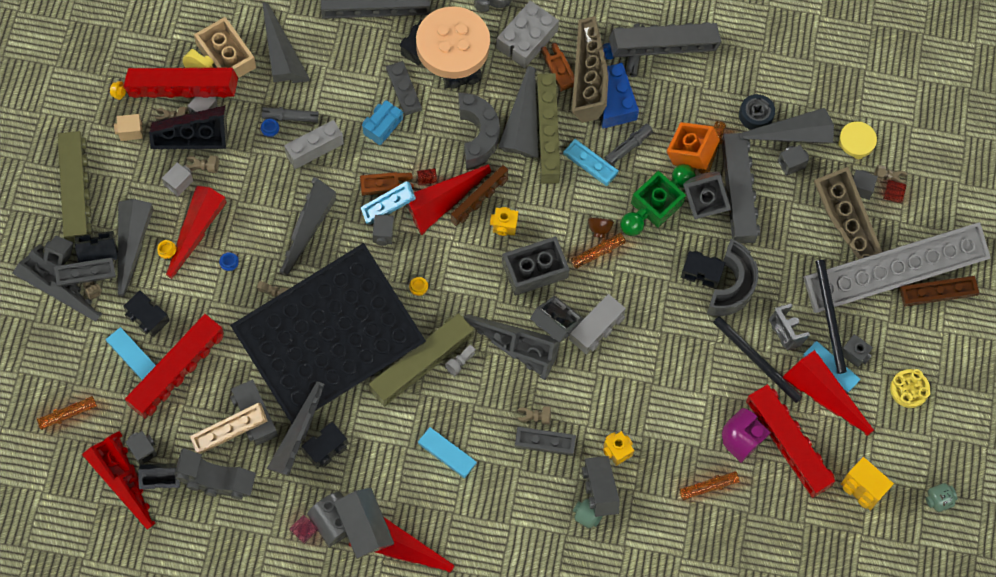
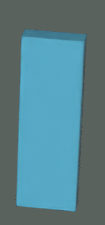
[563,139,619,186]
[361,181,416,225]
[105,327,156,380]
[803,341,860,394]
[418,427,477,479]

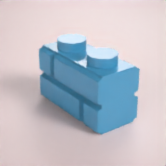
[362,100,403,145]

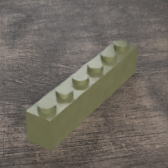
[536,73,561,184]
[58,131,93,243]
[369,313,474,407]

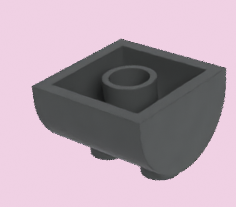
[684,172,731,219]
[307,492,347,548]

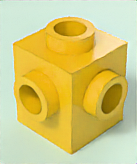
[490,207,519,236]
[603,431,634,466]

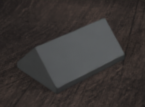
[334,488,394,559]

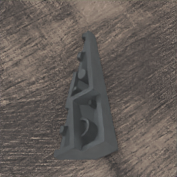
[262,2,310,83]
[498,66,540,159]
[740,108,834,144]
[279,177,337,276]
[118,199,154,297]
[12,244,102,322]
[464,314,560,380]
[267,382,325,476]

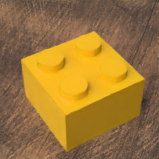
[841,457,894,511]

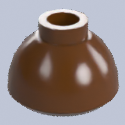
[588,217,614,238]

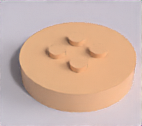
[416,6,490,79]

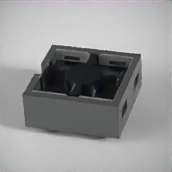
[530,295,584,343]

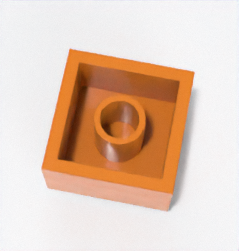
[666,122,720,170]

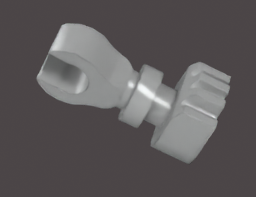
[445,345,476,377]

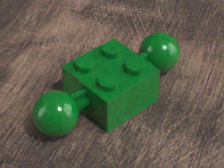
[620,164,696,236]

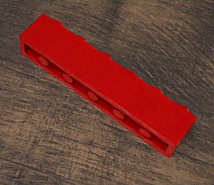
[123,67,238,98]
[125,314,224,419]
[746,384,835,498]

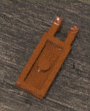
[541,43,574,92]
[360,172,414,196]

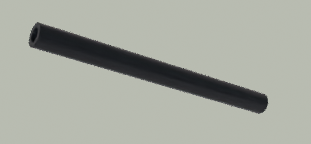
[815,260,847,374]
[713,316,803,403]

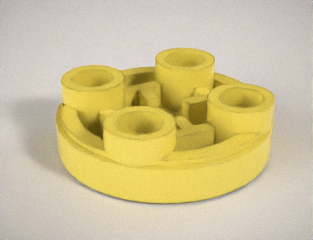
[183,49,214,68]
[838,122,877,159]
[890,369,930,408]

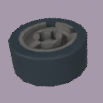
[739,94,775,130]

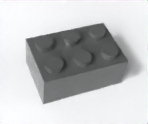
[502,236,570,296]

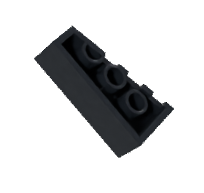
[149,105,228,149]

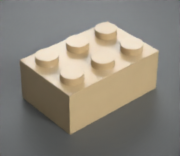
[194,17,256,78]

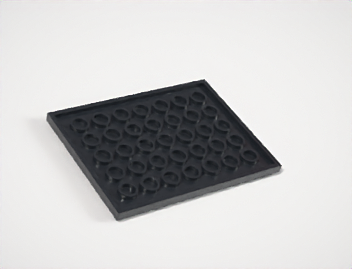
[230,243,426,424]

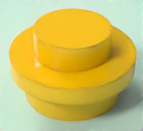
[110,81,126,100]
[157,240,176,259]
[409,277,428,296]

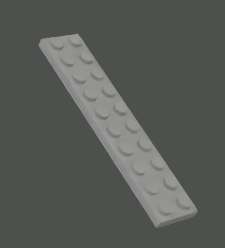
[803,222,991,313]

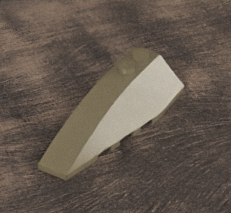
[572,16,609,123]
[814,167,882,259]

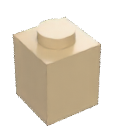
[114,114,143,141]

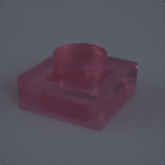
[289,515,318,544]

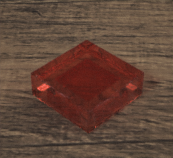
[417,168,437,185]
[883,180,907,204]

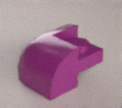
[722,408,771,463]

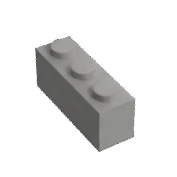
[284,120,344,169]
[569,294,626,354]

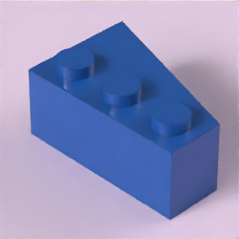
[602,63,639,129]

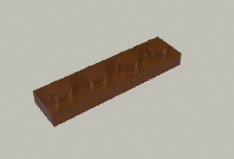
[450,165,508,226]
[900,276,979,307]

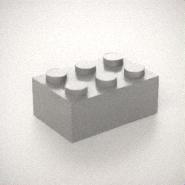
[496,0,559,68]

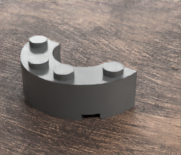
[458,93,500,170]
[707,239,758,316]
[174,448,256,500]

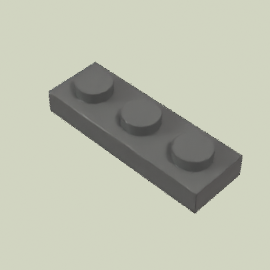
[386,61,422,116]
[54,258,116,287]
[514,427,576,456]

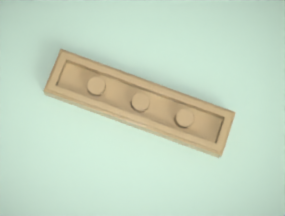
[190,403,268,454]

